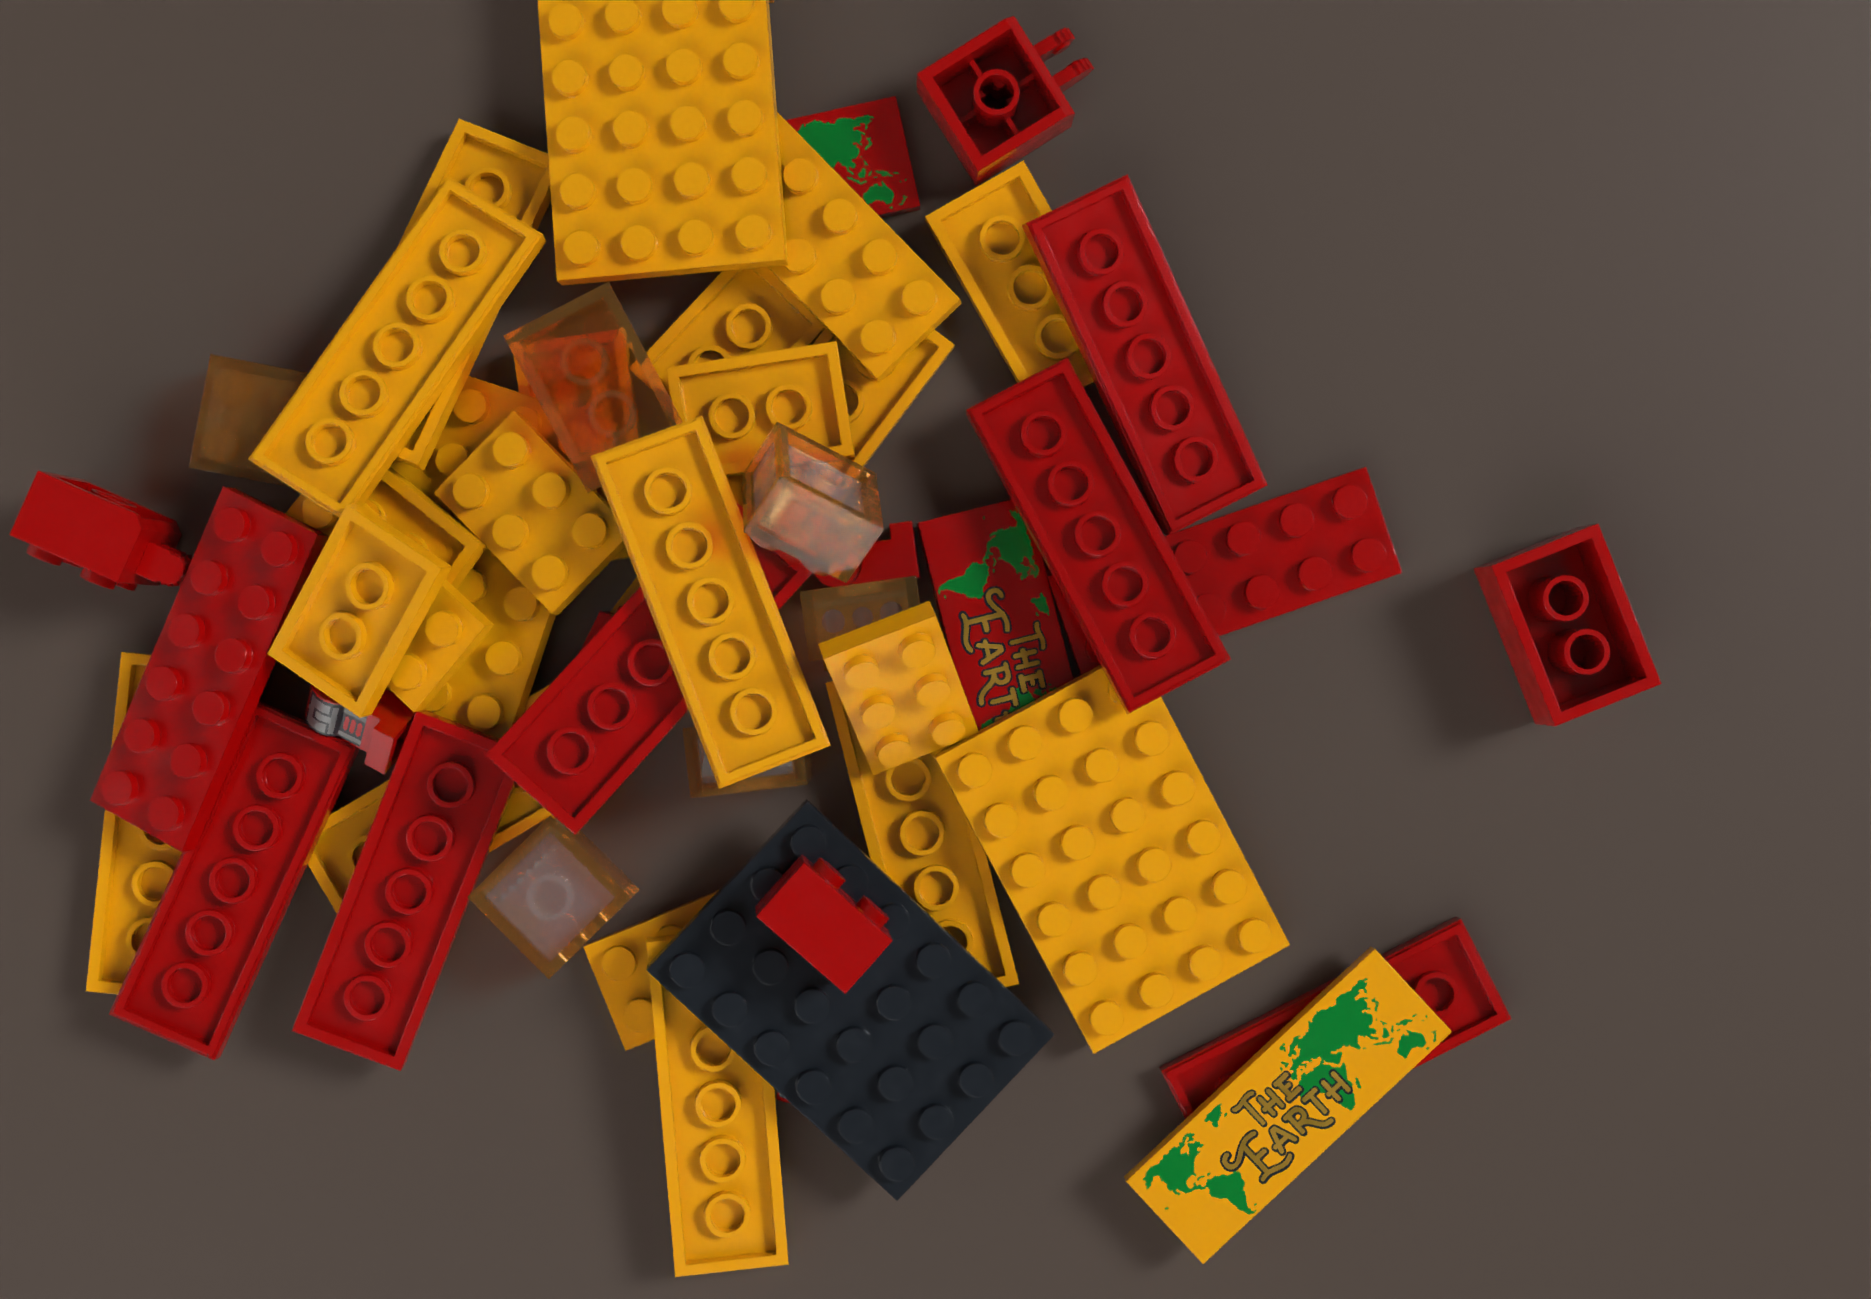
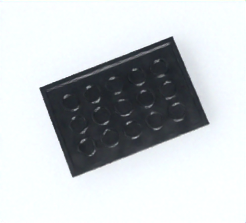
[646,799,1055,1201]

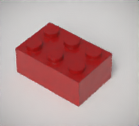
[1473,523,1662,726]

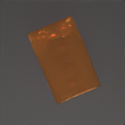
[504,282,683,493]

